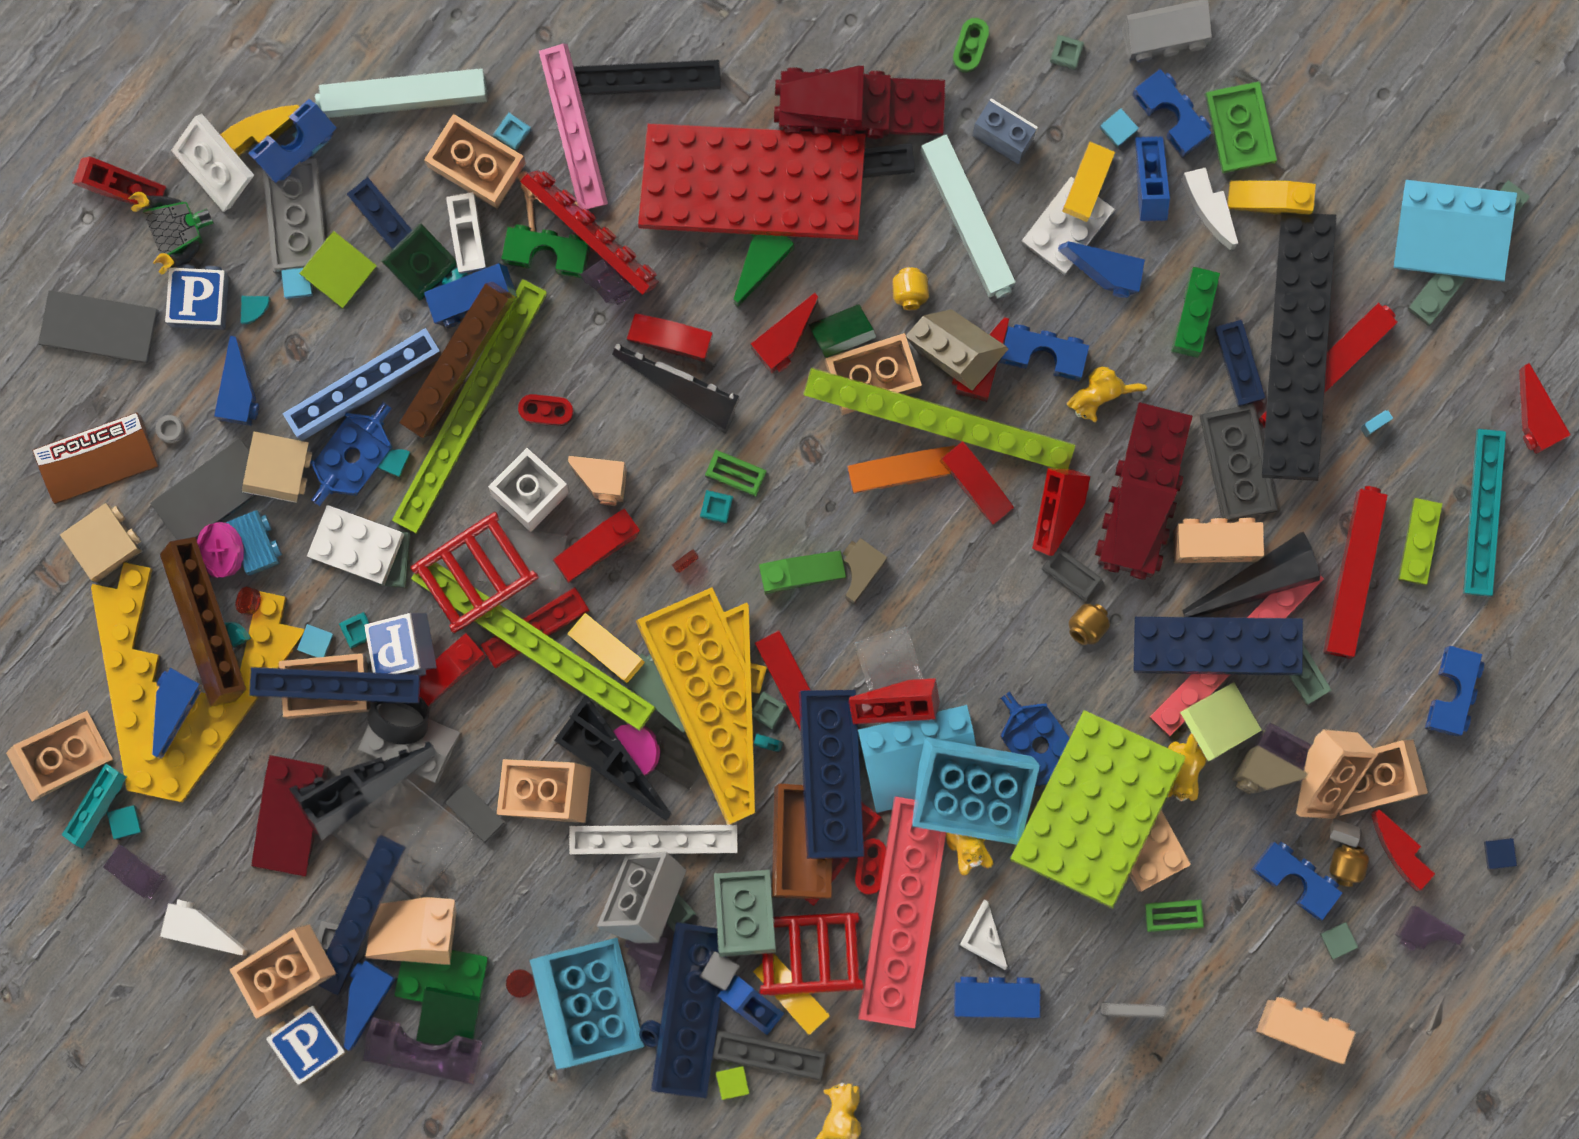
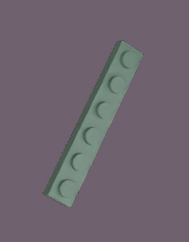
[1407,180,1530,326]

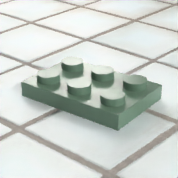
[714,870,776,957]

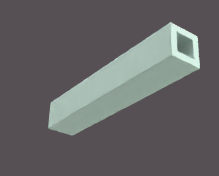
[315,68,487,118]
[921,134,1016,299]

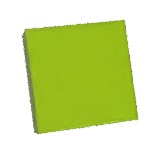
[716,1066,749,1100]

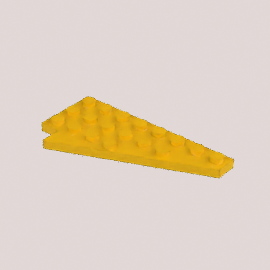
[636,587,755,825]

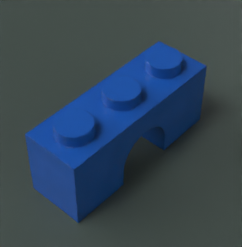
[1132,69,1211,158]
[248,99,337,183]
[1000,324,1089,382]
[1425,646,1484,737]
[1251,841,1342,920]

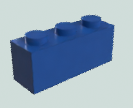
[424,263,517,328]
[954,977,1040,1018]

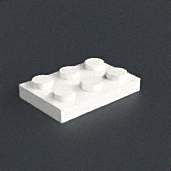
[171,114,254,212]
[1021,177,1115,275]
[307,505,405,586]

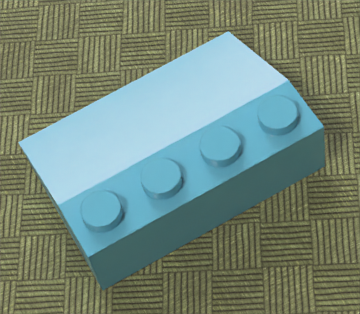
[1394,180,1517,282]
[858,705,976,813]
[912,737,1040,845]
[530,938,644,1070]

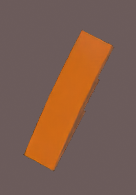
[847,445,955,494]

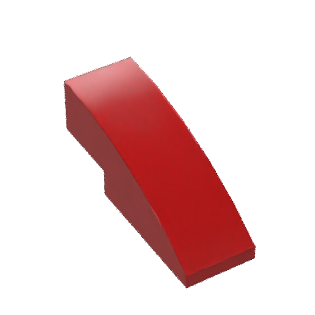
[627,313,713,362]
[940,441,1014,525]
[1371,809,1435,891]

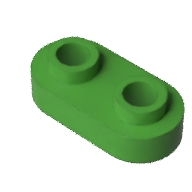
[953,18,989,73]

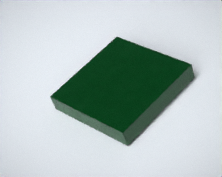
[381,223,457,301]
[808,304,876,358]
[416,986,481,1052]

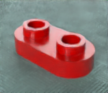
[518,394,574,426]
[855,838,886,894]

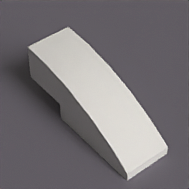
[1182,167,1238,250]
[446,192,486,274]

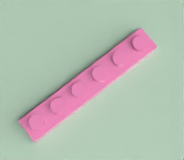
[539,44,608,210]

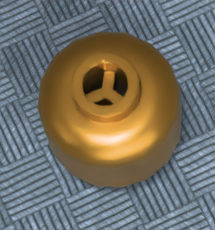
[1069,604,1110,645]
[1329,844,1369,887]

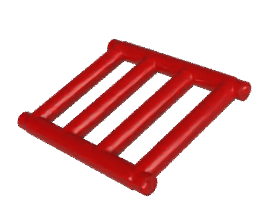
[410,512,539,634]
[760,912,864,995]

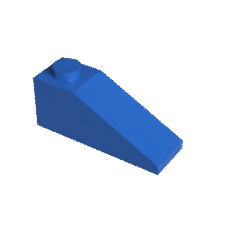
[1135,136,1170,221]
[1058,241,1145,298]
[214,336,259,426]
[152,668,203,759]
[344,960,397,1051]

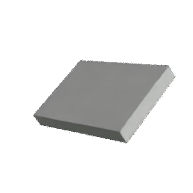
[1100,1003,1165,1017]

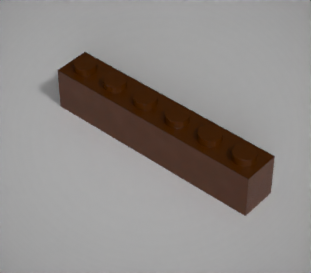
[399,282,516,438]
[160,537,246,707]

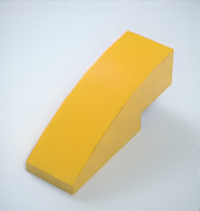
[220,105,299,157]
[753,953,830,1035]

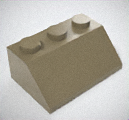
[906,309,1008,390]
[1232,746,1308,795]

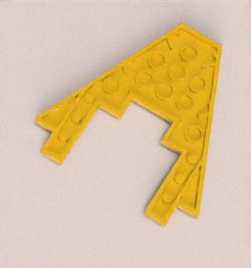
[91,562,305,802]

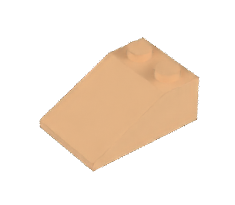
[6,711,113,802]
[1296,730,1378,819]
[1339,739,1428,816]
[497,759,591,823]
[366,897,456,965]

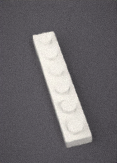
[569,825,738,855]

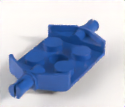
[310,402,393,506]
[1000,692,1070,786]

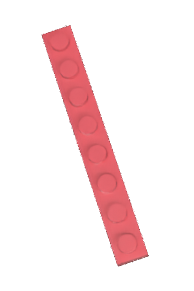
[1149,575,1324,737]

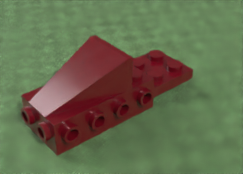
[774,66,945,139]
[1095,402,1193,580]

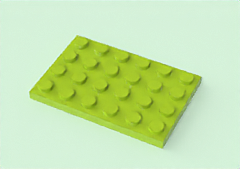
[1010,710,1186,909]

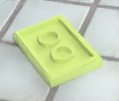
[1180,682,1262,761]

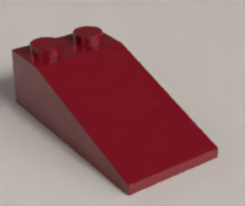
[251,755,329,876]

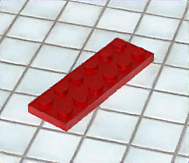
[520,170,659,295]

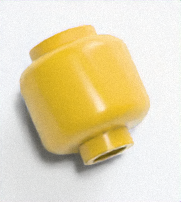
[892,267,929,310]

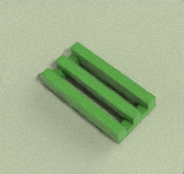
[705,450,767,497]
[1145,900,1204,932]

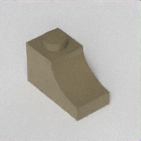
[843,538,887,604]

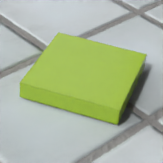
[299,231,377,308]

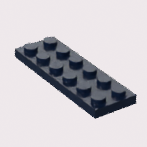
[1133,616,1303,675]
[799,690,864,859]
[651,922,727,1098]

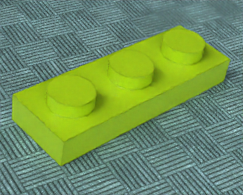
[1398,498,1442,585]

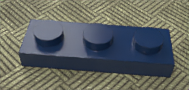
[347,177,412,249]
[1214,319,1266,407]

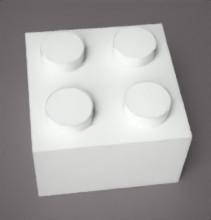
[488,448,569,532]

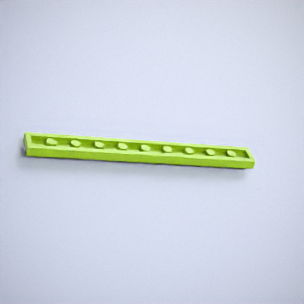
[392,279,547,534]
[803,368,1076,469]
[411,562,656,731]

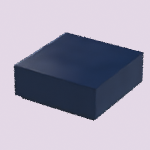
[1484,838,1517,869]

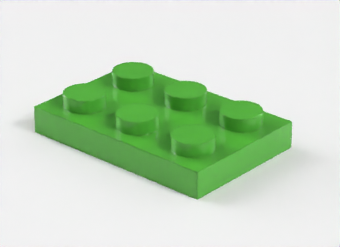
[1205,81,1277,173]

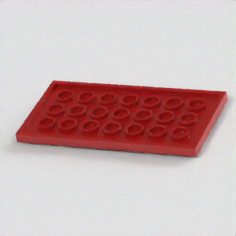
[638,123,866,240]

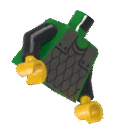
[129,192,213,274]

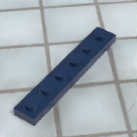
[249,667,421,704]
[317,835,406,995]

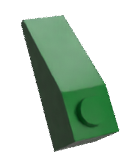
[733,234,794,307]

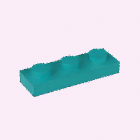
[62,763,127,849]

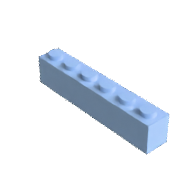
[283,328,441,441]

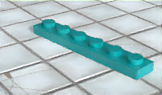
[1463,429,1506,597]

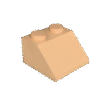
[568,456,627,506]

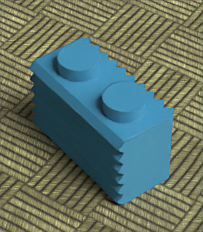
[226,510,282,576]

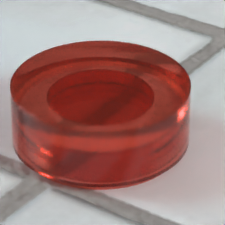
[671,549,699,573]
[235,586,261,616]
[506,969,535,998]

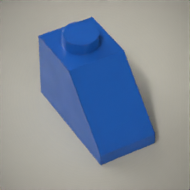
[717,974,785,1035]

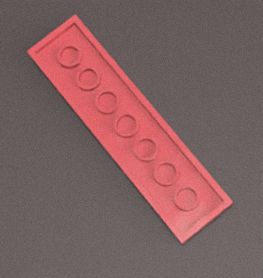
[858,797,946,1028]

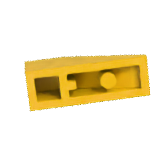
[1227,181,1316,215]

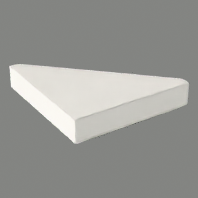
[960,899,1007,970]

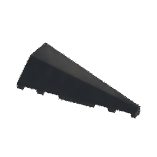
[612,344,740,434]
[1182,531,1320,617]
[554,695,672,822]
[289,741,437,840]

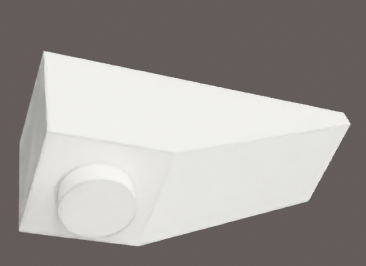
[160,899,248,955]

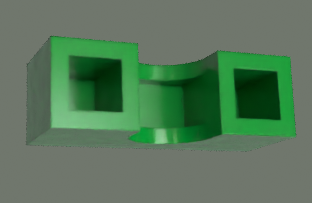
[501,225,590,279]
[1171,266,1220,358]

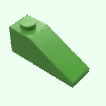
[759,551,846,595]

